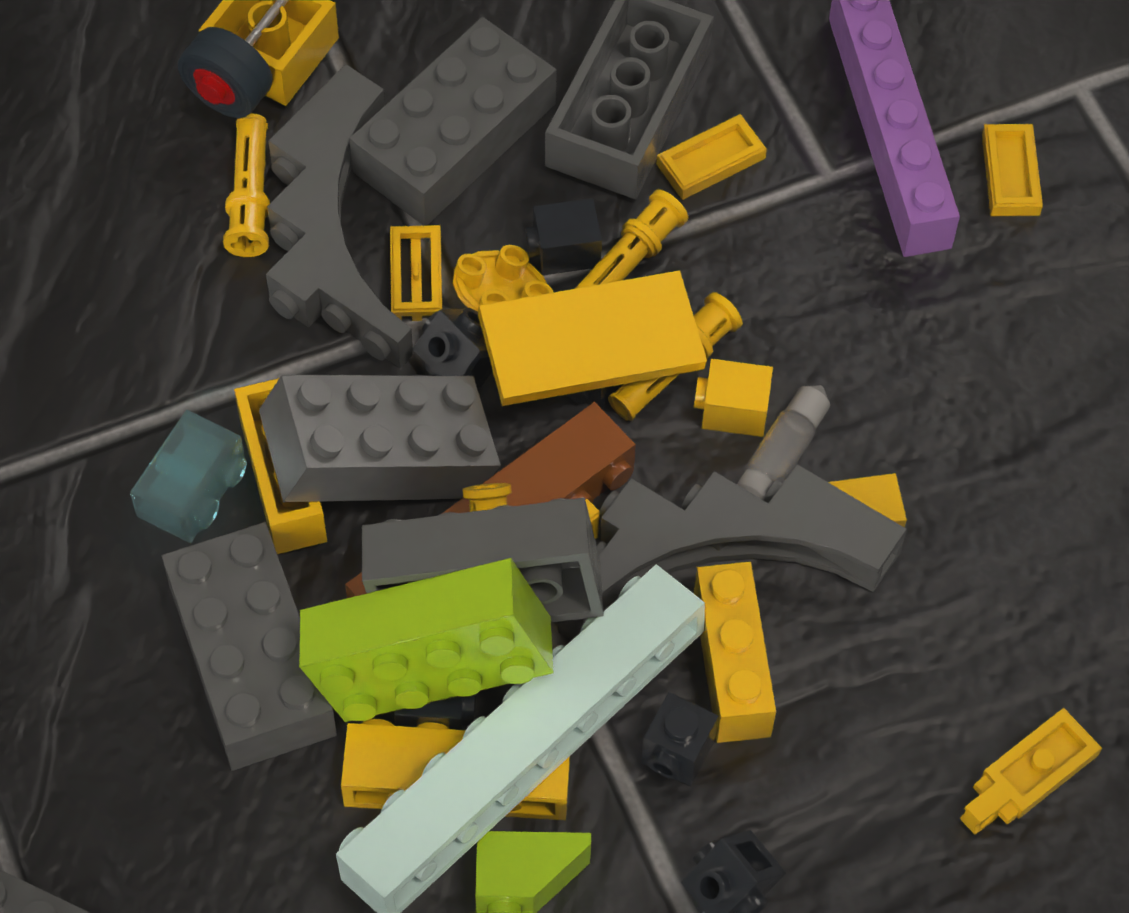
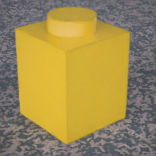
[694,359,773,437]

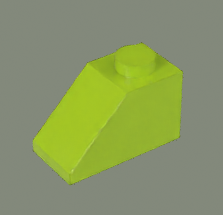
[475,831,591,913]

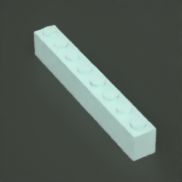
[336,564,705,913]

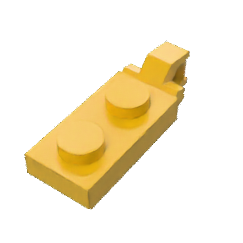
[960,708,1102,835]

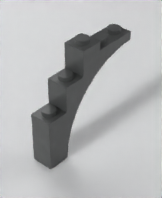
[266,64,413,368]
[558,464,907,640]

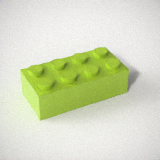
[299,558,554,722]

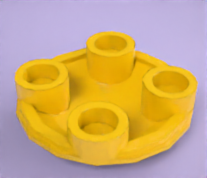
[453,245,553,312]

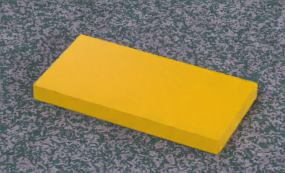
[478,270,707,406]

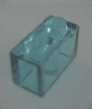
[130,410,247,543]

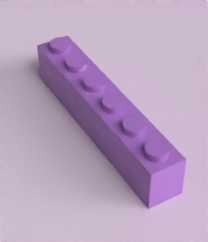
[829,0,960,257]

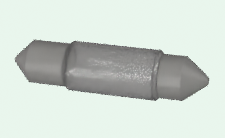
[737,385,830,501]

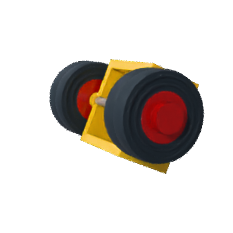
[178,0,339,118]

